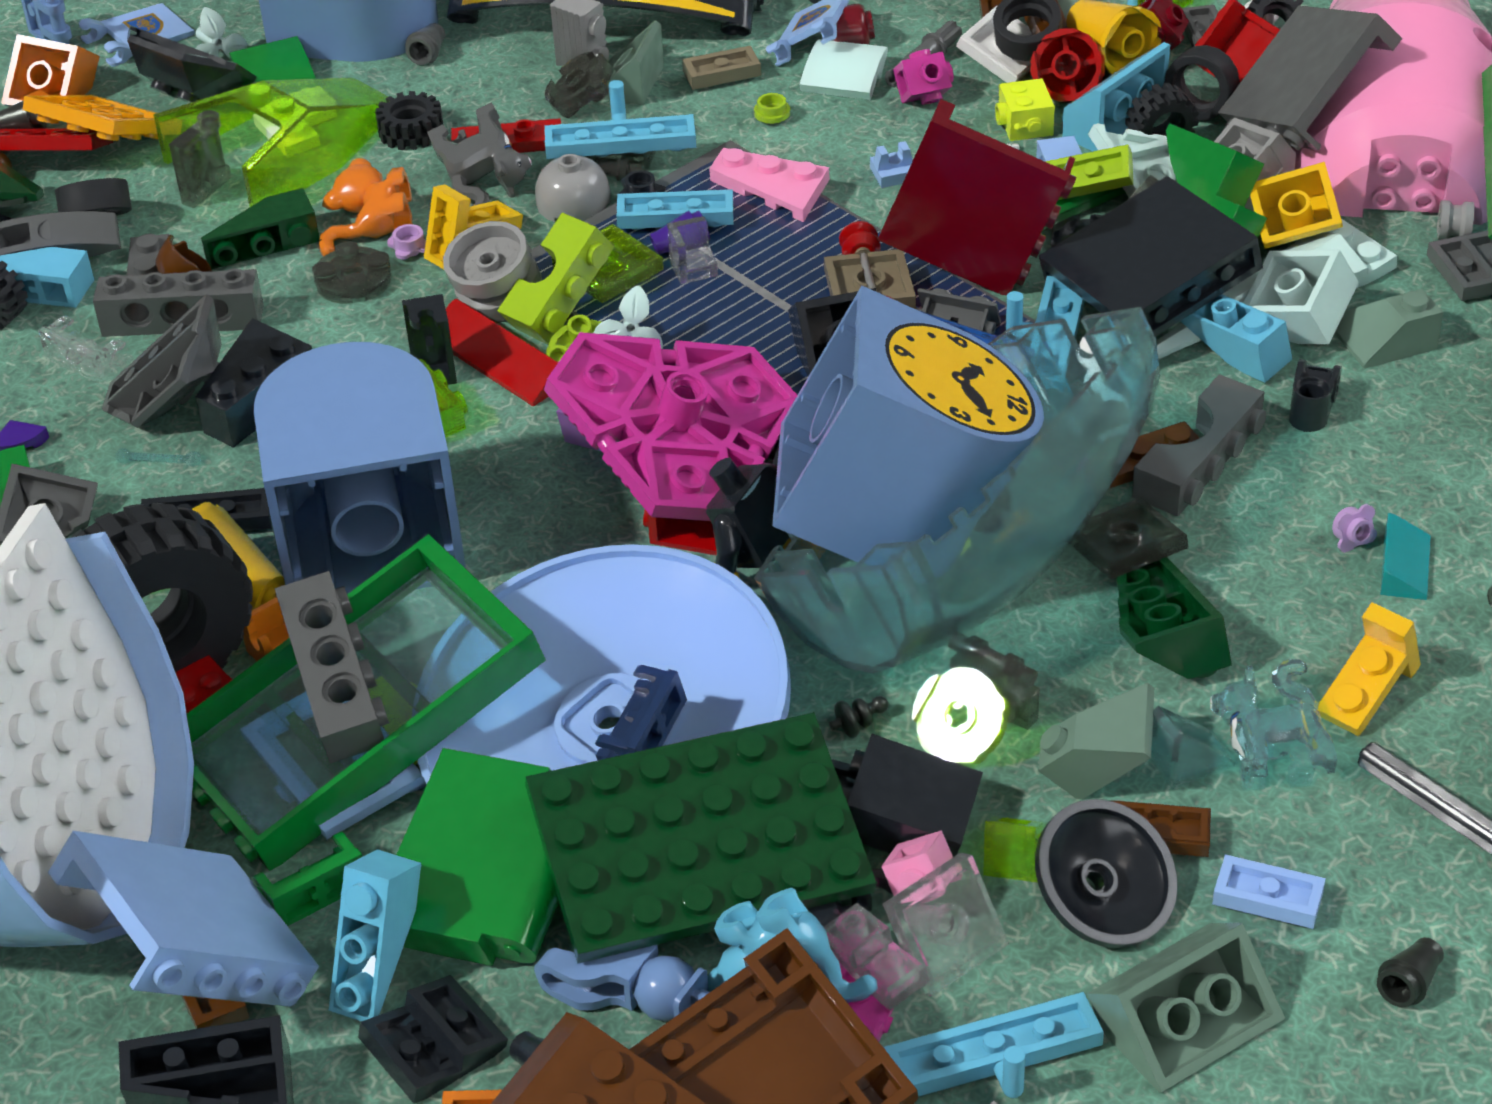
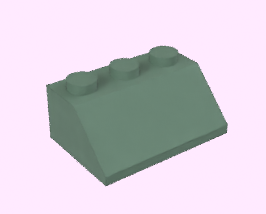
[1087,923,1285,1093]

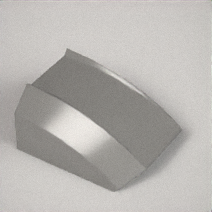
[1214,118,1296,211]

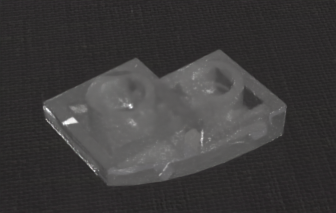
[824,903,930,1010]

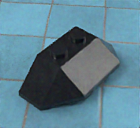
[127,25,257,106]

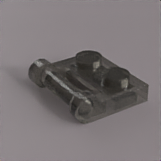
[169,110,232,208]

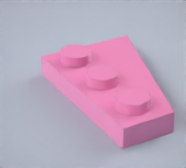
[709,148,830,222]

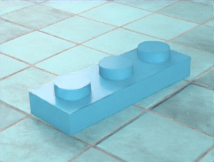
[616,189,734,230]

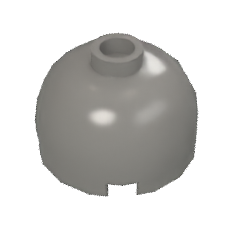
[535,154,611,222]

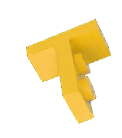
[424,184,523,270]
[1316,602,1421,736]

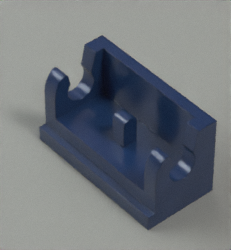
[595,665,687,760]

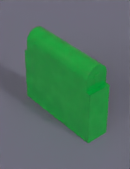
[396,748,559,966]

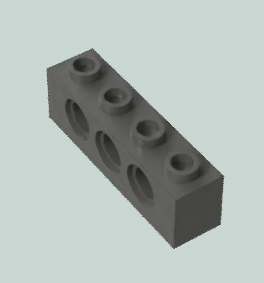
[93,268,264,337]
[274,571,389,763]

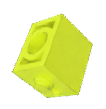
[995,78,1055,141]

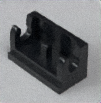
[402,294,457,385]

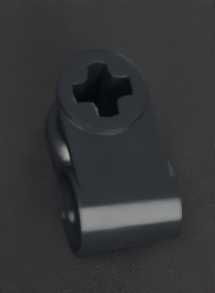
[1289,359,1342,432]

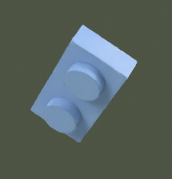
[1212,854,1326,929]

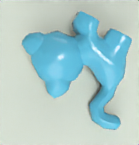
[708,888,878,1003]

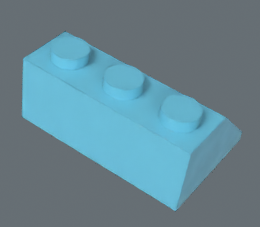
[1062,42,1170,151]

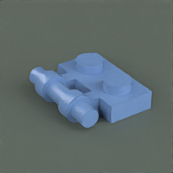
[21,0,72,44]

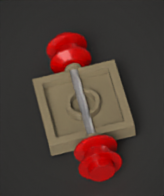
[824,221,916,309]

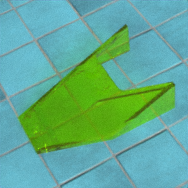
[153,78,389,207]

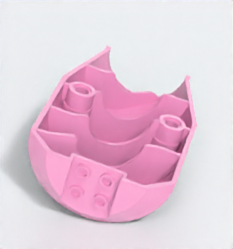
[1291,0,1492,225]

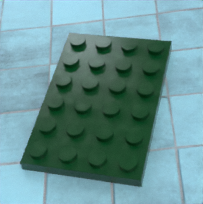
[525,712,877,964]

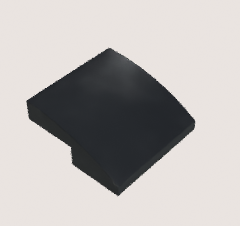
[358,975,508,1104]

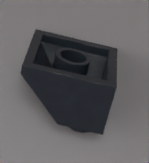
[788,288,876,377]

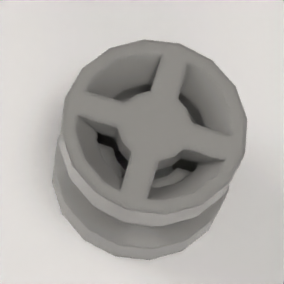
[1437,200,1474,239]

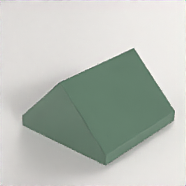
[590,20,664,105]

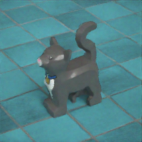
[427,102,532,206]

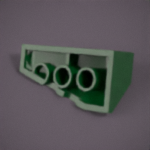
[1116,547,1232,679]

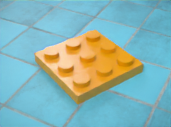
[23,95,180,141]

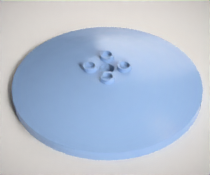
[414,544,791,784]

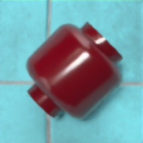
[832,3,875,45]

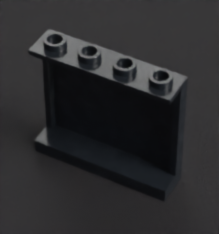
[1039,176,1263,351]

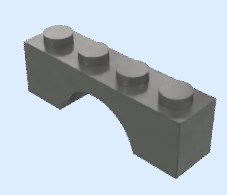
[1132,374,1266,517]

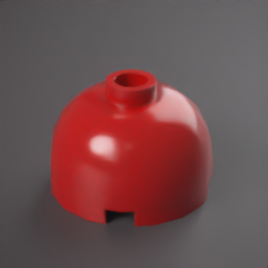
[1030,28,1105,103]

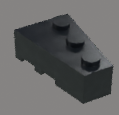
[195,318,312,448]
[118,1015,294,1104]

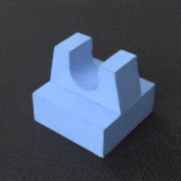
[870,141,913,188]

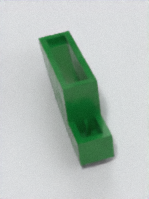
[1166,123,1267,238]

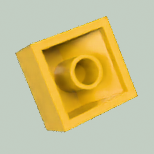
[1250,162,1343,249]

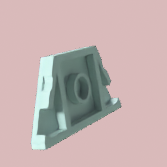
[1088,123,1178,199]

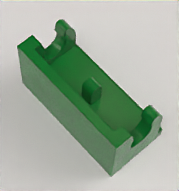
[252,832,363,926]

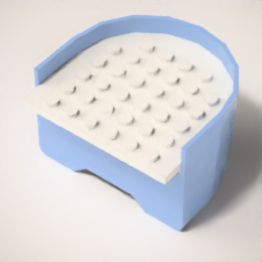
[0,503,194,947]

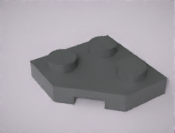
[0,463,98,545]

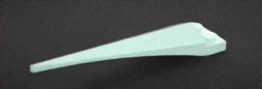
[1124,219,1397,371]

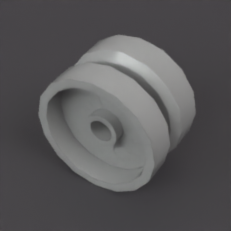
[443,221,542,323]

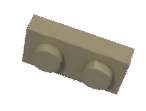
[682,46,761,90]

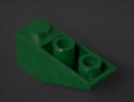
[201,188,320,270]

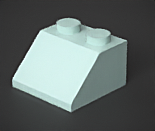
[1243,249,1359,344]

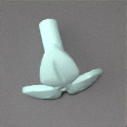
[195,7,247,58]
[593,285,663,349]

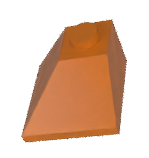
[1,34,100,106]

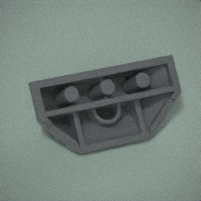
[102,294,222,428]

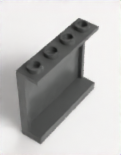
[1218,6,1403,150]

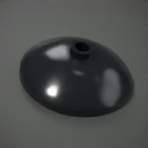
[1035,799,1178,948]

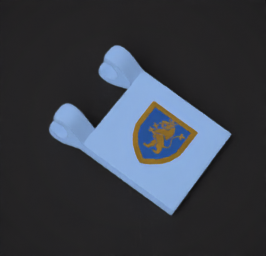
[766,0,850,67]
[79,3,195,67]

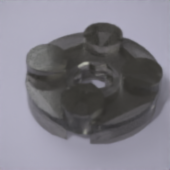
[545,52,612,118]
[312,241,392,304]

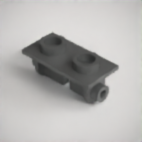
[916,288,1001,335]

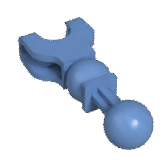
[534,945,710,1022]

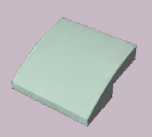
[799,39,888,100]

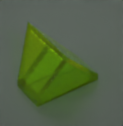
[983,816,1043,883]

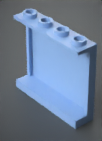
[48,830,319,1007]

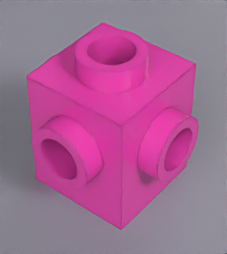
[893,49,954,105]

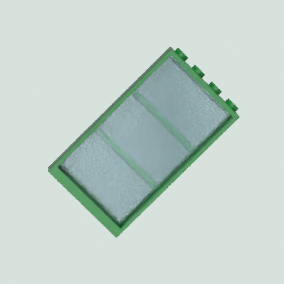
[187,534,546,871]

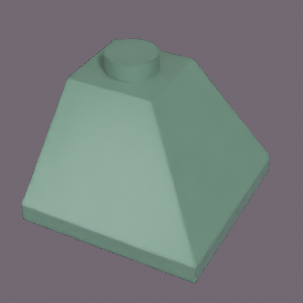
[1334,289,1443,369]
[1038,683,1154,800]

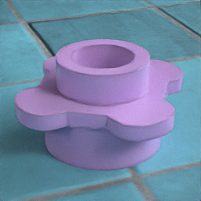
[387,224,426,259]
[1332,504,1377,553]

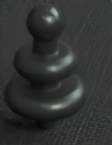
[829,696,889,738]

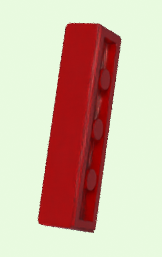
[446,299,558,407]

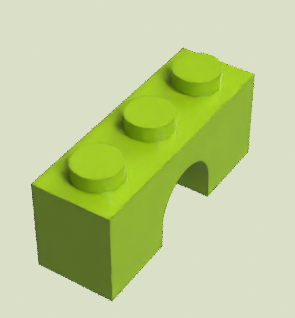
[497,212,614,345]

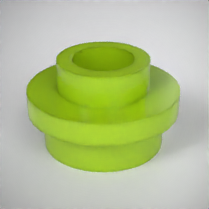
[754,93,790,124]

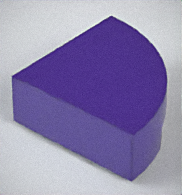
[0,420,49,450]

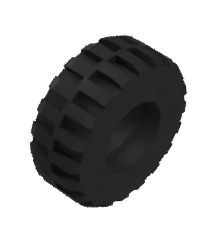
[70,503,253,672]

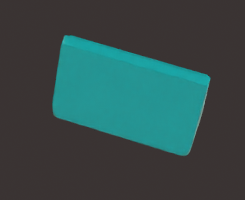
[1380,513,1431,600]

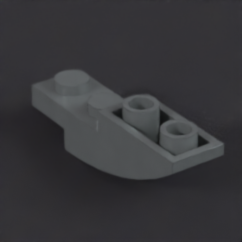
[0,211,121,258]

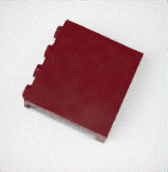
[877,99,1077,296]

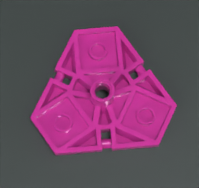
[544,332,797,521]

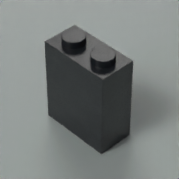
[842,734,983,860]

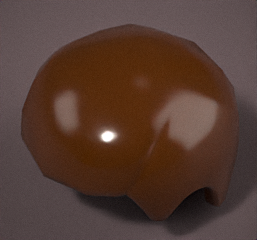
[156,235,212,274]

